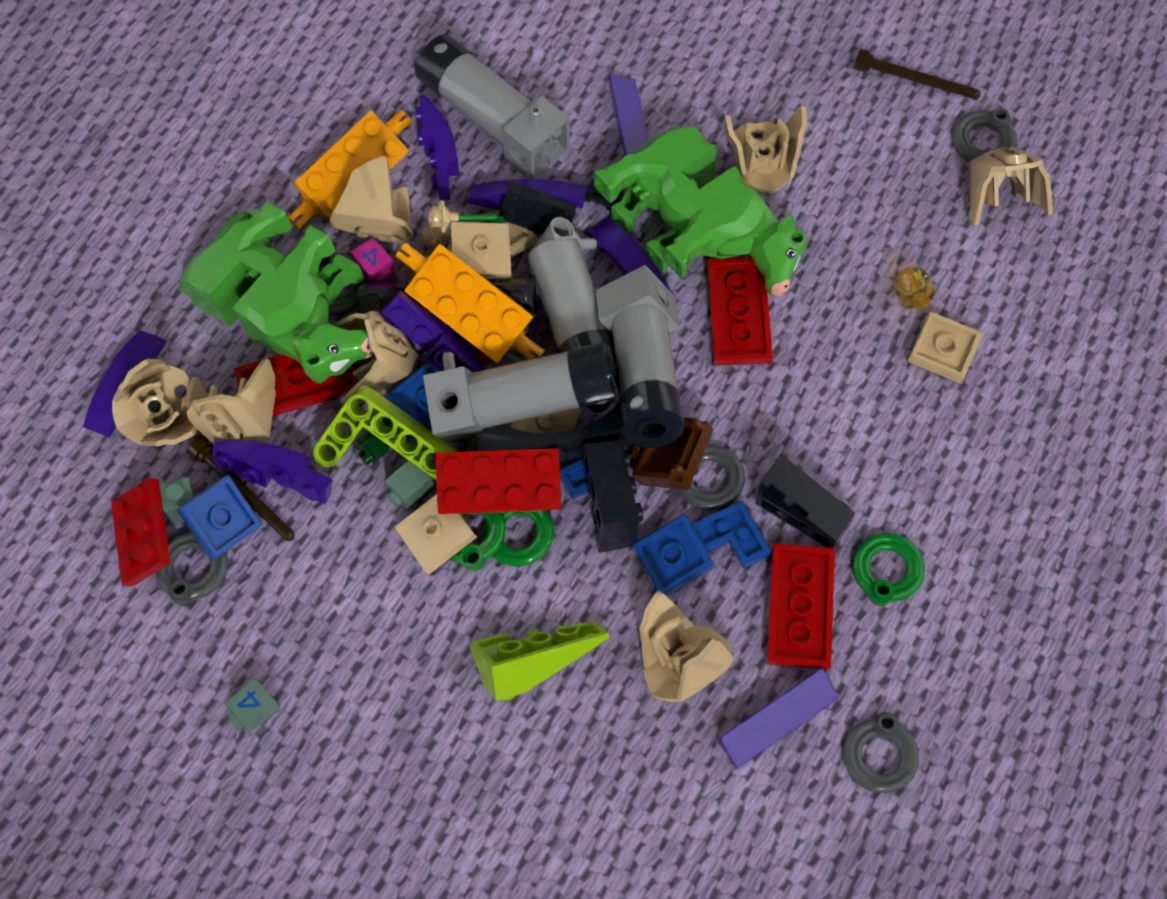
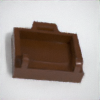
[629,417,713,490]

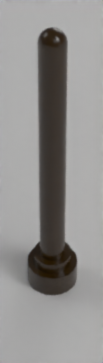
[853,48,981,100]
[187,436,295,541]

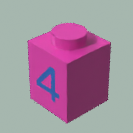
[350,237,396,280]

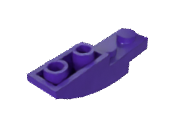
[415,95,460,200]
[380,290,486,373]
[213,440,333,504]

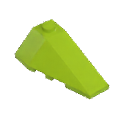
[469,621,609,701]

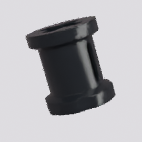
[585,179,619,211]

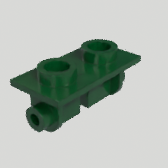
[353,417,410,466]

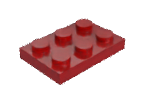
[111,477,171,587]

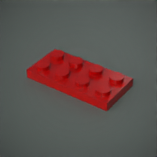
[707,258,773,365]
[234,355,359,417]
[436,448,561,515]
[767,543,835,670]

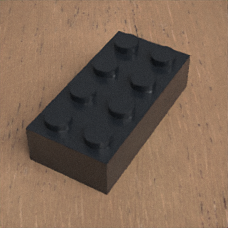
[498,181,577,234]

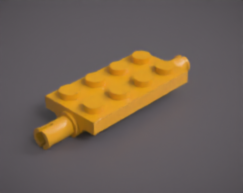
[287,110,412,231]
[395,242,546,363]

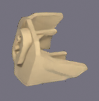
[725,105,807,194]
[969,148,1053,226]
[330,156,414,243]
[332,311,420,404]
[112,359,198,447]
[184,359,276,443]
[639,591,734,702]

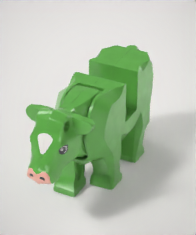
[593,125,807,297]
[180,202,374,383]

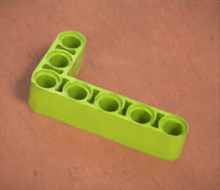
[313,387,459,480]

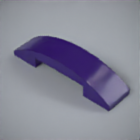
[586,218,674,295]
[83,330,167,438]

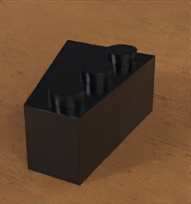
[582,439,643,553]
[755,453,855,549]

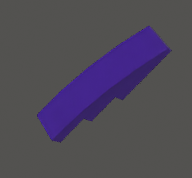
[469,179,587,210]

